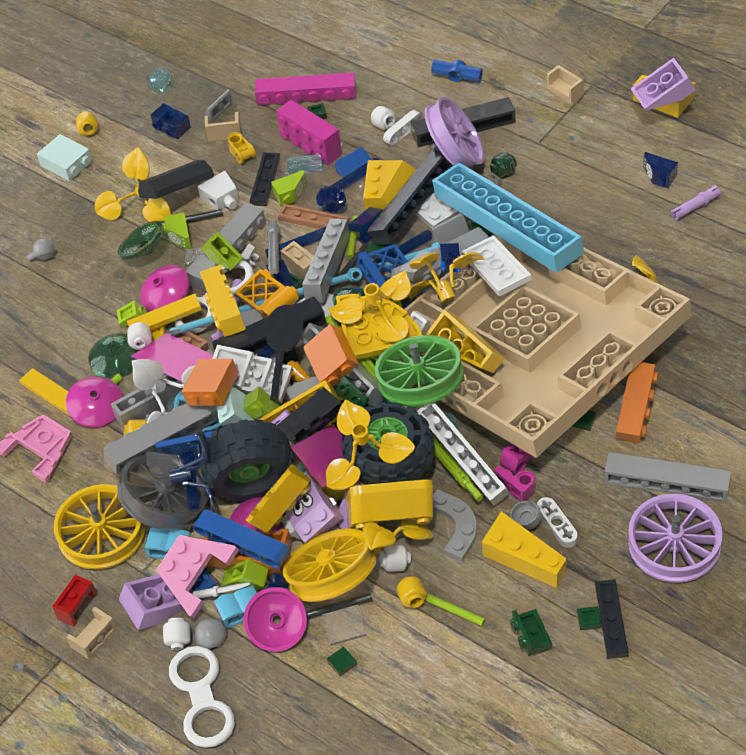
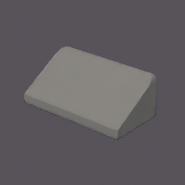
[203,89,232,122]
[431,213,469,244]
[398,251,436,282]

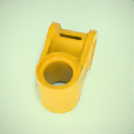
[228,132,256,164]

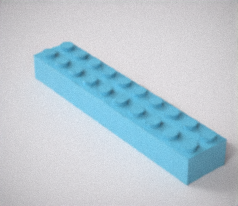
[432,163,584,273]

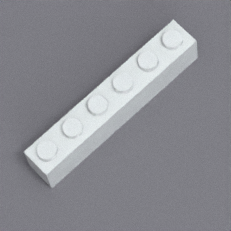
[417,403,510,506]

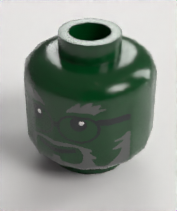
[490,152,517,178]

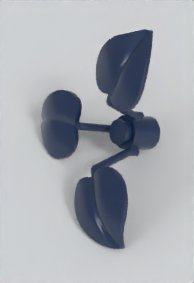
[169,430,217,513]

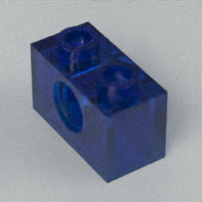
[150,103,191,139]

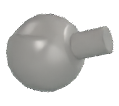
[27,238,55,261]

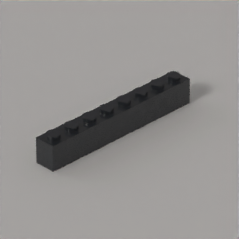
[367,149,453,245]

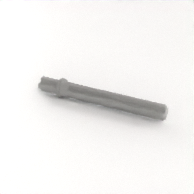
[266,219,281,275]

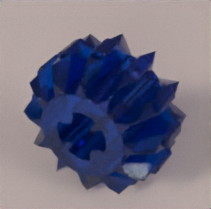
[316,185,346,213]

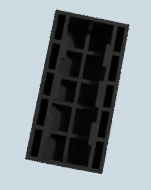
[138,160,214,199]

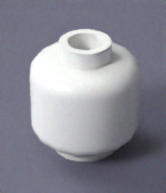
[371,106,396,130]
[127,322,152,350]
[379,545,411,572]
[163,618,191,650]

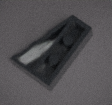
[276,387,342,445]

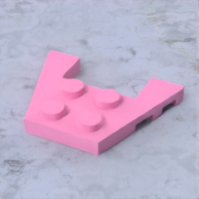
[0,415,72,483]
[156,535,239,618]

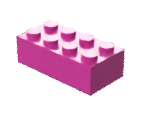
[276,100,342,166]

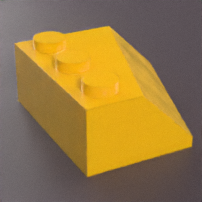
[363,160,416,213]
[246,464,311,532]

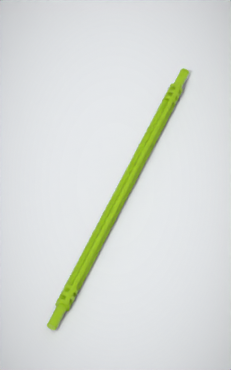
[325,315,483,501]

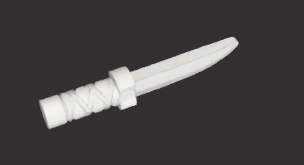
[193,582,250,599]

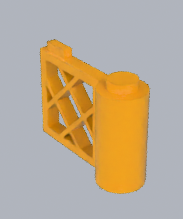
[234,269,299,318]

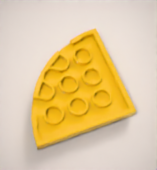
[336,294,422,360]

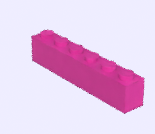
[255,73,356,105]

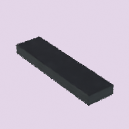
[249,152,280,206]
[594,579,629,659]

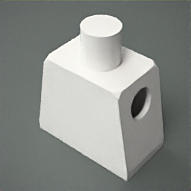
[197,171,239,210]

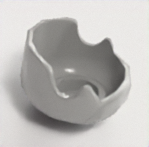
[510,500,541,530]
[194,618,227,650]

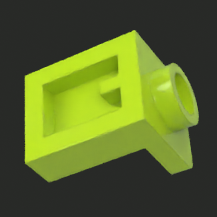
[117,300,147,327]

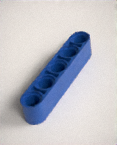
[193,509,290,569]

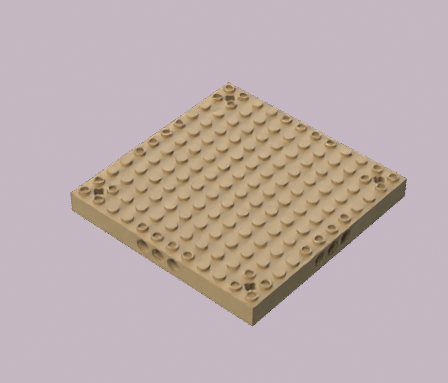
[370,234,692,458]

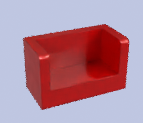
[52,574,97,627]

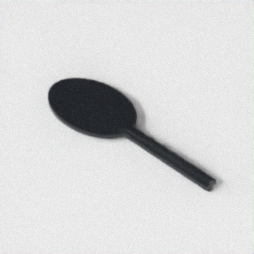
[265,305,303,401]

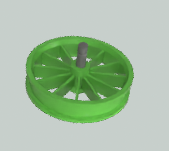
[375,335,464,407]

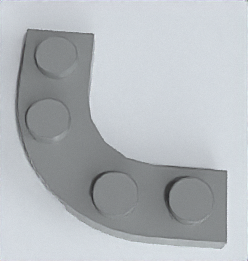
[433,489,477,562]

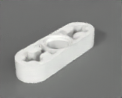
[383,110,423,146]
[537,497,577,548]

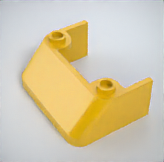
[345,479,433,530]

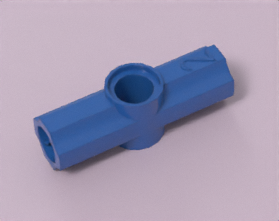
[431,59,483,82]

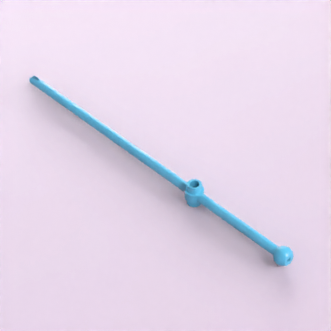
[169,242,443,335]

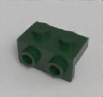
[335,377,374,408]
[510,609,552,656]

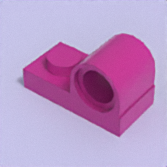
[499,444,534,475]
[494,465,535,502]

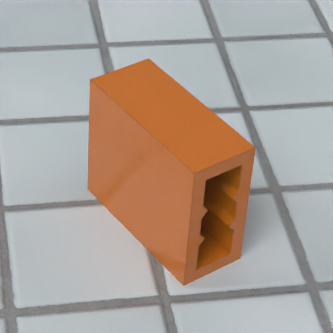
[303,324,359,386]
[181,359,239,406]

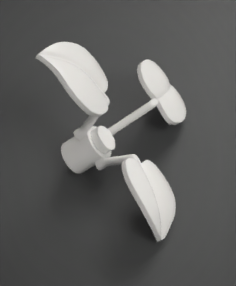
[132,359,195,423]

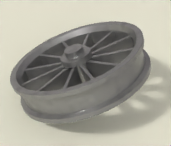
[117,454,208,531]

